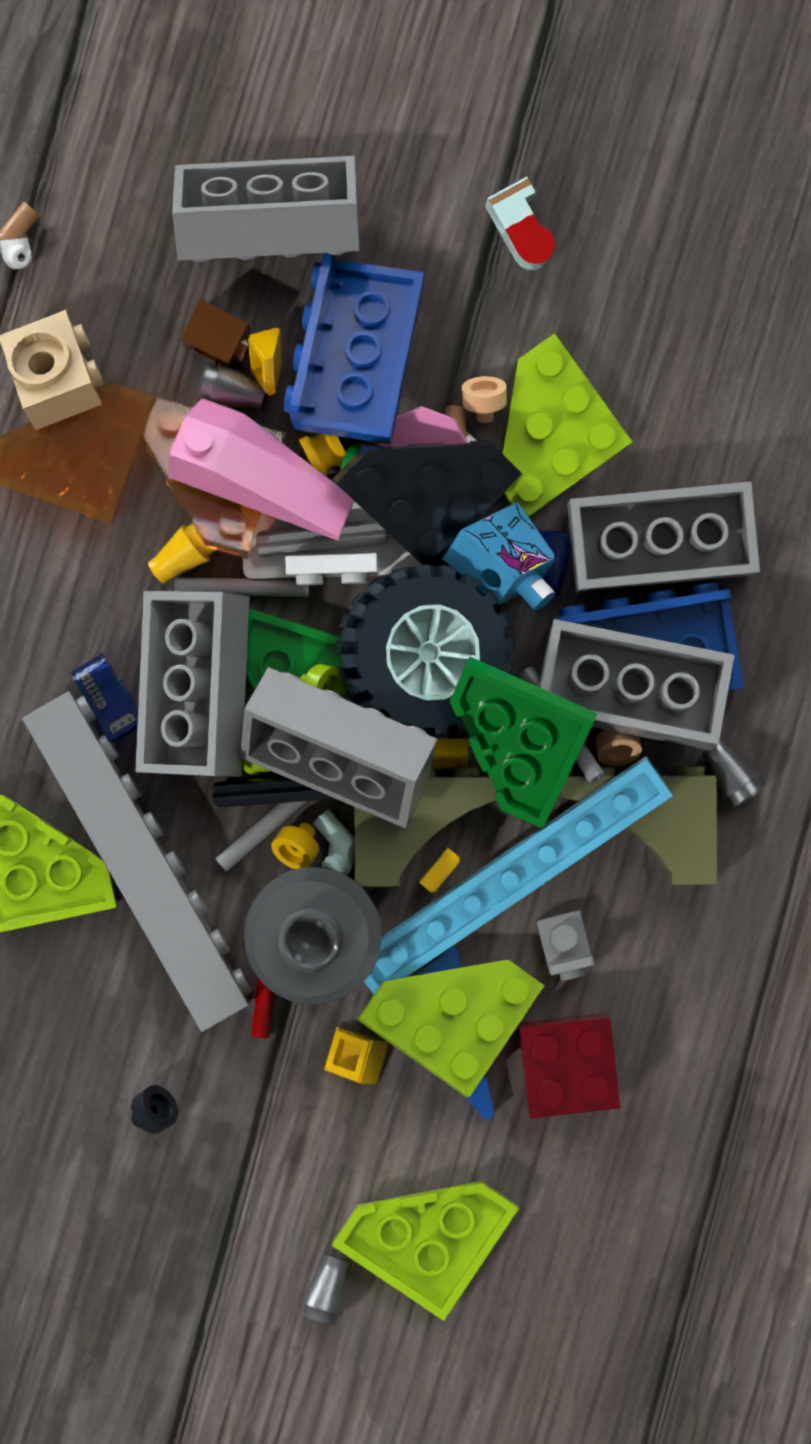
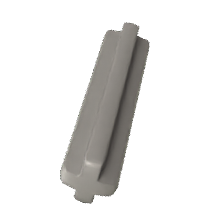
[255,519,389,557]

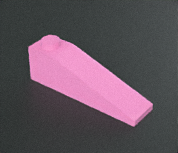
[169,398,354,541]

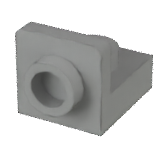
[536,909,595,981]

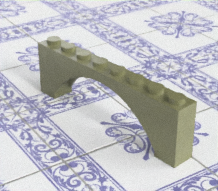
[354,767,717,887]

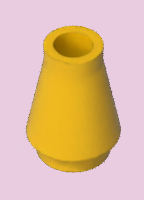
[148,521,216,584]

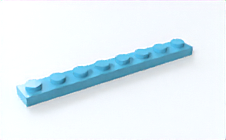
[364,756,673,994]

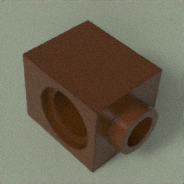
[180,299,251,368]

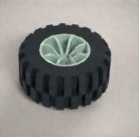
[336,565,516,739]

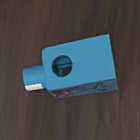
[443,503,555,611]

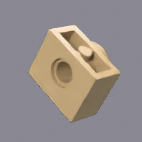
[0,310,104,430]

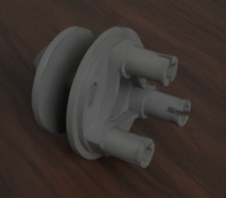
[244,867,381,1005]

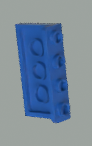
[284,253,425,444]
[550,583,744,691]

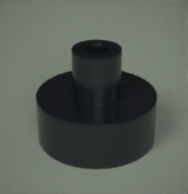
[131,1085,178,1134]

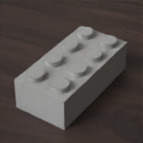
[172,156,359,262]
[567,482,760,593]
[136,591,249,777]
[539,619,735,751]
[240,667,437,829]

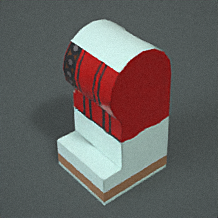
[485,177,555,270]

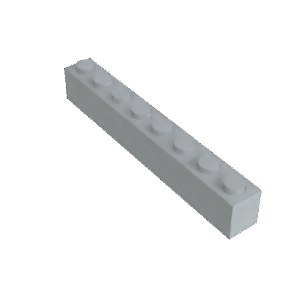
[22,691,253,1032]

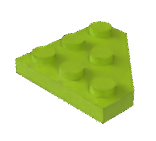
[503,333,632,517]
[0,794,118,932]
[357,960,545,1098]
[332,1181,519,1321]

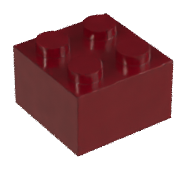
[518,1013,621,1119]

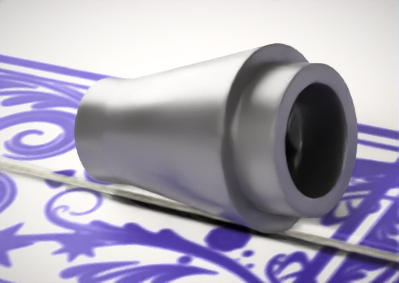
[198,361,265,410]
[702,739,764,808]
[300,1255,350,1326]

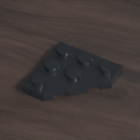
[332,440,522,566]

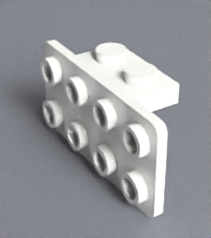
[241,501,422,585]

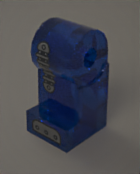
[71,653,138,743]

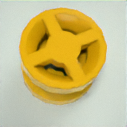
[299,434,346,476]

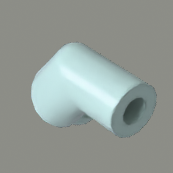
[313,810,355,875]

